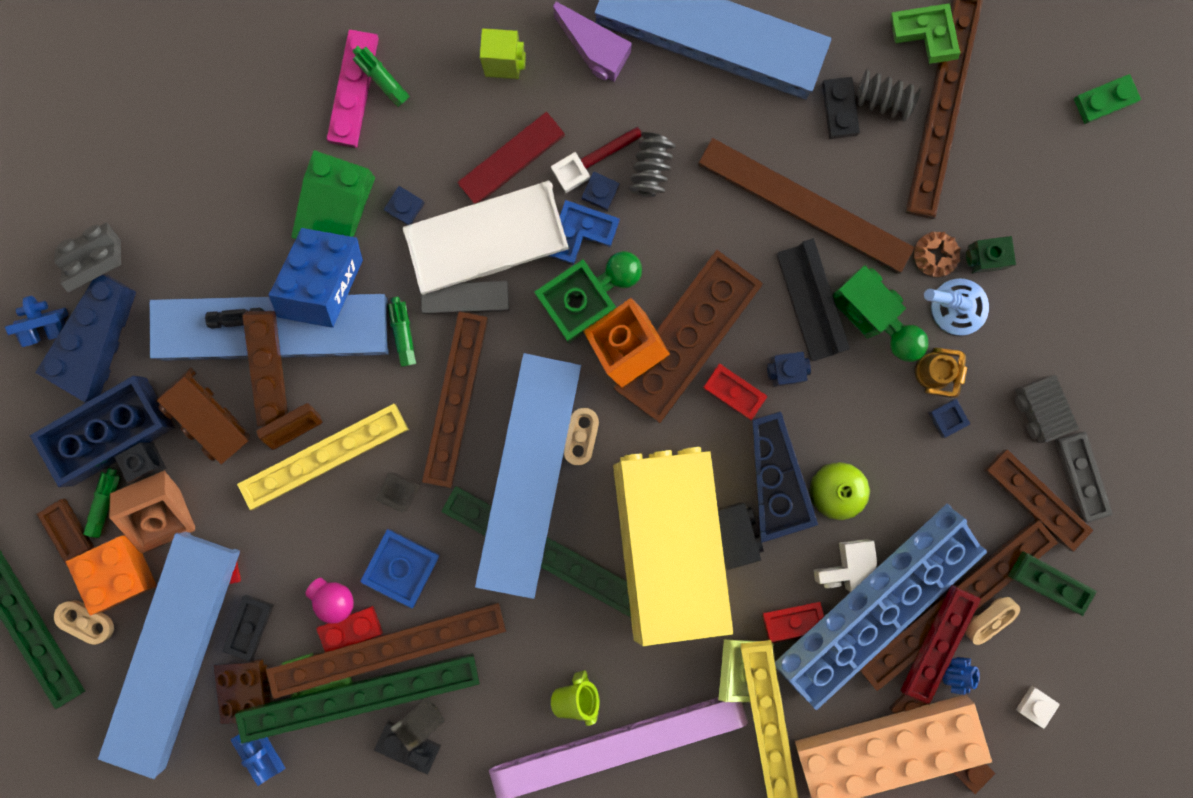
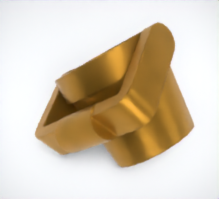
[915,348,968,398]

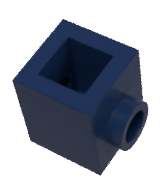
[767,352,811,387]

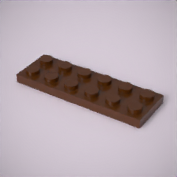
[613,250,763,423]

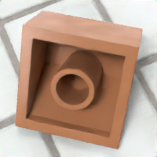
[109,470,195,554]

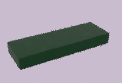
[1008,551,1097,616]

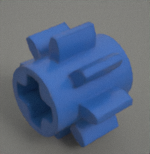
[942,657,979,695]

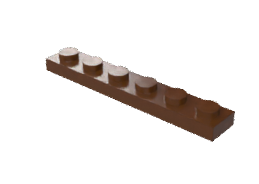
[422,311,488,488]

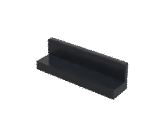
[777,238,850,361]

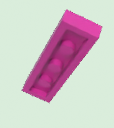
[327,29,379,148]

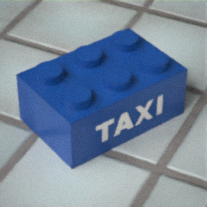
[268,228,363,328]

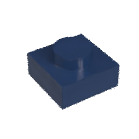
[582,172,620,211]
[384,186,425,225]
[928,399,970,438]

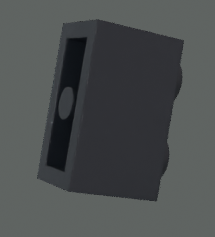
[718,502,764,570]

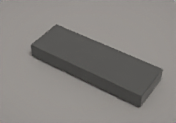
[421,281,509,314]
[1055,431,1113,523]

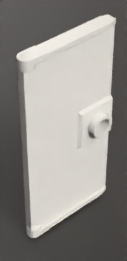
[403,180,569,295]

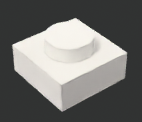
[551,152,590,193]
[1016,686,1060,729]

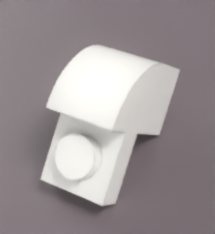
[813,539,877,592]

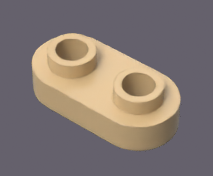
[564,408,599,465]
[965,597,1020,645]
[54,600,114,645]

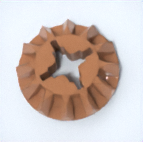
[914,231,961,277]

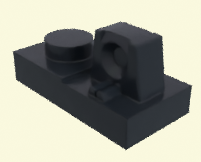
[374,721,441,775]

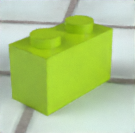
[480,28,526,79]

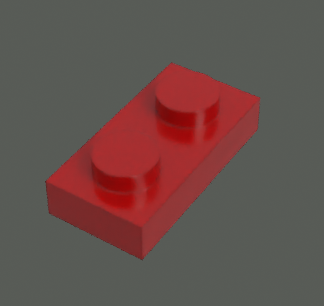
[703,364,768,421]
[762,602,824,644]
[316,606,383,652]

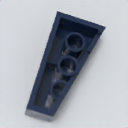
[35,274,136,403]
[752,411,818,543]

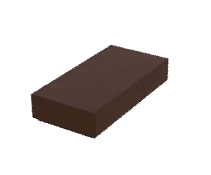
[256,403,323,450]
[36,498,95,564]

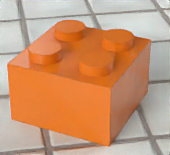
[583,298,670,387]
[66,535,157,616]

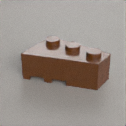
[157,367,250,465]

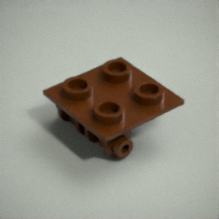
[213,659,271,724]

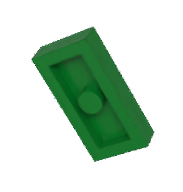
[1074,74,1142,124]

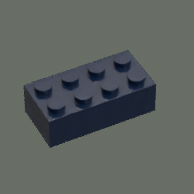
[29,375,175,487]

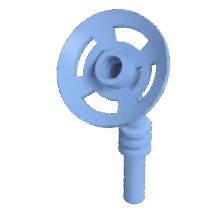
[924,278,989,336]

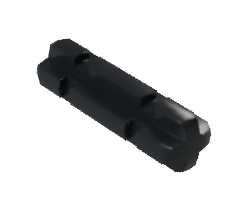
[205,307,264,329]

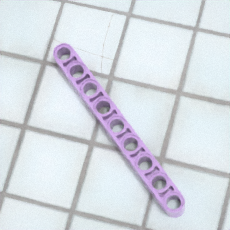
[489,697,748,798]

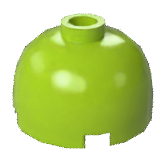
[809,462,870,520]

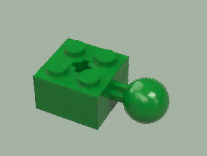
[534,251,642,344]
[832,265,929,362]

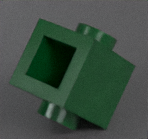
[966,236,1016,274]

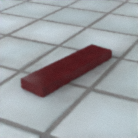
[457,111,565,204]
[900,585,981,705]

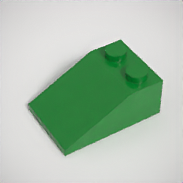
[291,150,375,240]

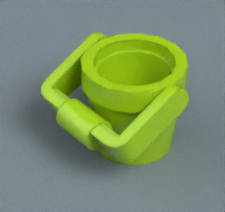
[551,670,600,726]

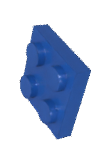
[360,529,440,609]

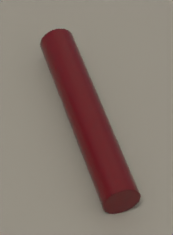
[580,126,642,169]

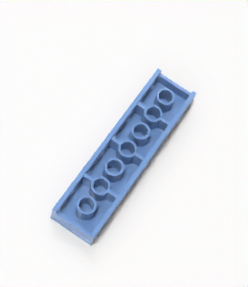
[595,0,832,100]
[150,294,389,361]
[475,353,581,599]
[775,504,987,710]
[98,531,240,779]

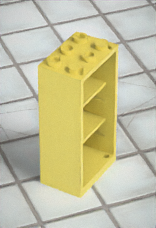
[613,447,733,646]

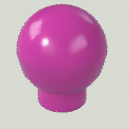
[306,578,354,624]

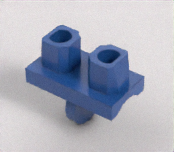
[5,296,69,347]
[230,734,285,786]

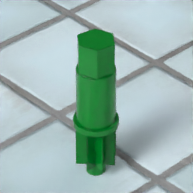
[352,46,410,107]
[387,297,416,367]
[83,467,120,538]

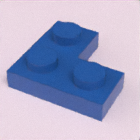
[548,200,620,265]

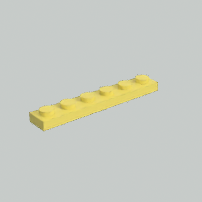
[237,404,409,510]
[741,640,799,798]

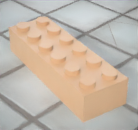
[795,694,992,798]

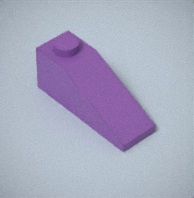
[553,2,632,82]

